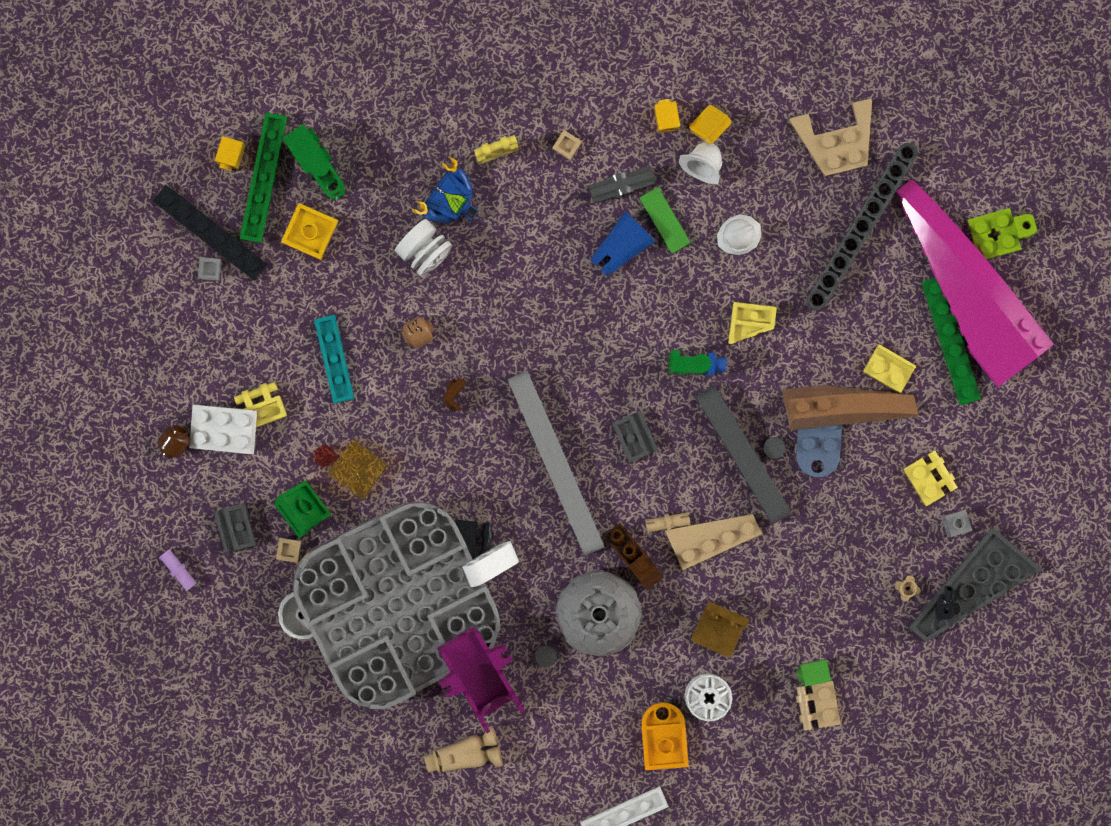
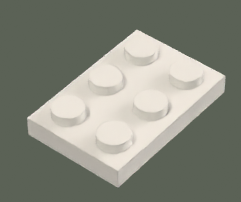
[189,405,257,454]

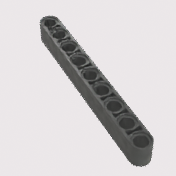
[806,143,918,311]

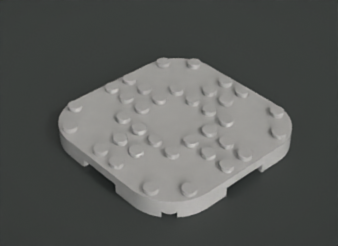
[293,502,500,709]

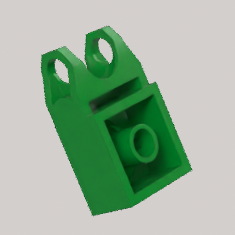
[282,124,345,200]

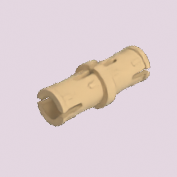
[645,512,691,533]

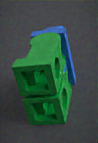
[668,350,727,377]

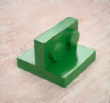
[274,480,332,539]

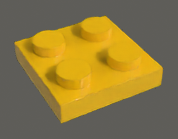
[281,203,339,260]

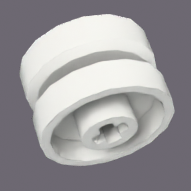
[278,592,313,639]

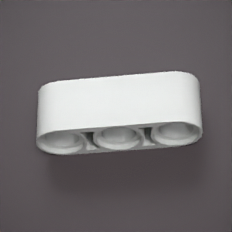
[462,541,519,587]

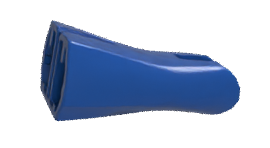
[590,211,656,277]

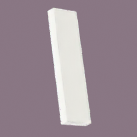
[580,786,669,826]

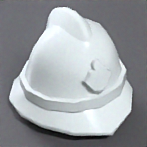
[679,142,722,184]
[717,214,761,255]

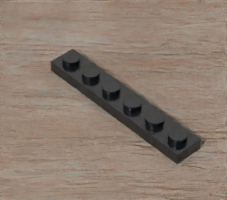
[153,185,268,281]

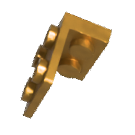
[691,601,750,658]

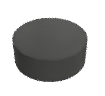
[763,437,785,459]
[535,645,557,667]

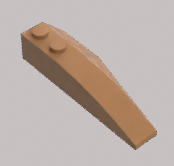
[782,385,918,430]

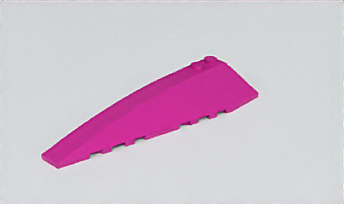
[895,179,1054,387]

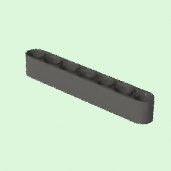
[695,385,791,525]

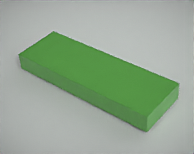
[639,187,691,254]

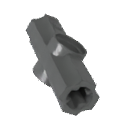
[588,166,656,204]

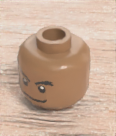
[401,317,435,349]

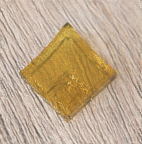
[327,439,388,501]

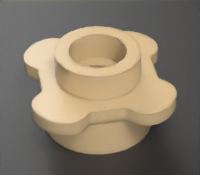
[895,576,921,601]

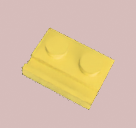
[863,344,916,393]

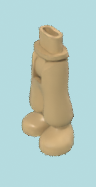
[424,726,503,773]

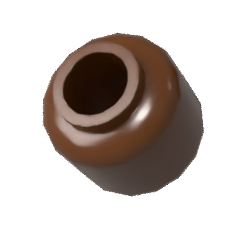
[158,425,190,458]

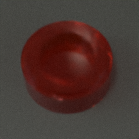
[314,445,336,467]

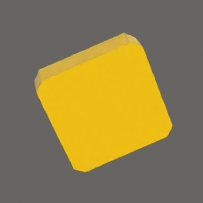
[689,105,732,144]

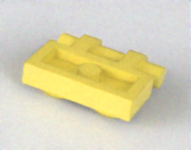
[474,135,519,165]
[234,382,287,428]
[903,450,958,506]

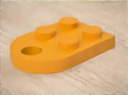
[641,702,689,770]

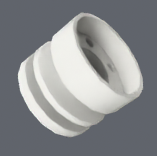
[394,219,453,277]
[684,673,733,722]

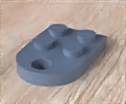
[796,425,842,478]

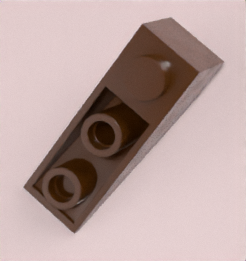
[604,523,664,591]

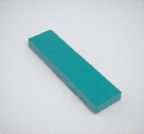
[314,315,355,404]

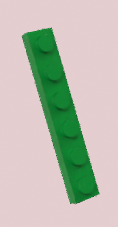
[240,112,288,244]
[921,278,981,406]

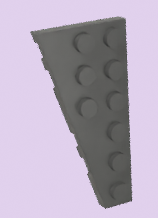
[908,527,1043,642]

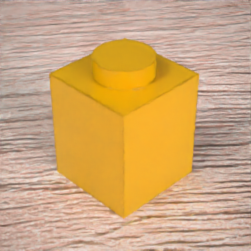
[654,99,680,134]
[215,136,246,172]

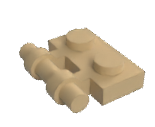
[796,681,841,731]

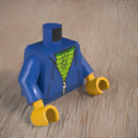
[412,156,479,223]

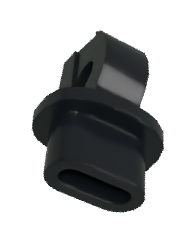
[935,586,956,620]

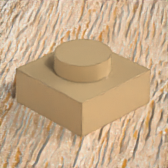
[552,130,582,161]
[276,538,302,563]

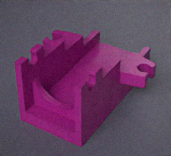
[437,625,525,733]

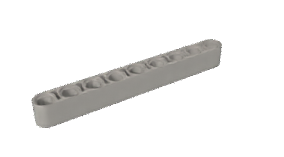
[507,371,605,556]

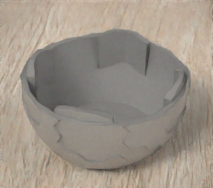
[555,570,642,656]

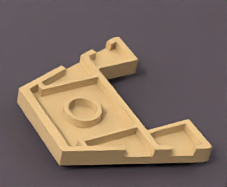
[789,98,872,177]

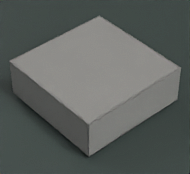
[198,257,222,281]

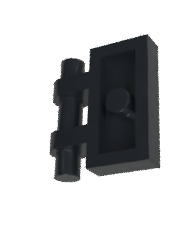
[456,520,494,559]

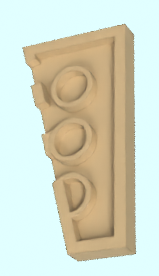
[665,514,762,570]

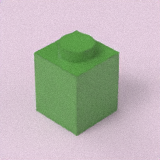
[796,659,831,687]

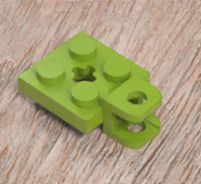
[967,208,1037,260]

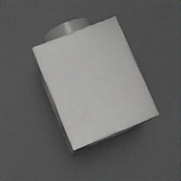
[941,510,972,537]

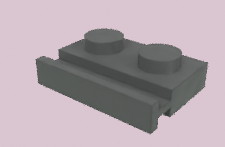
[612,410,658,463]
[214,503,257,554]

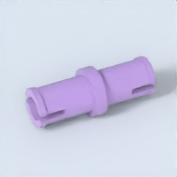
[159,549,197,591]

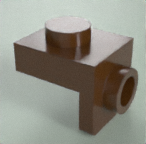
[442,377,467,412]

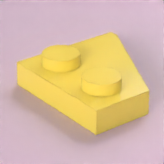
[728,302,777,344]

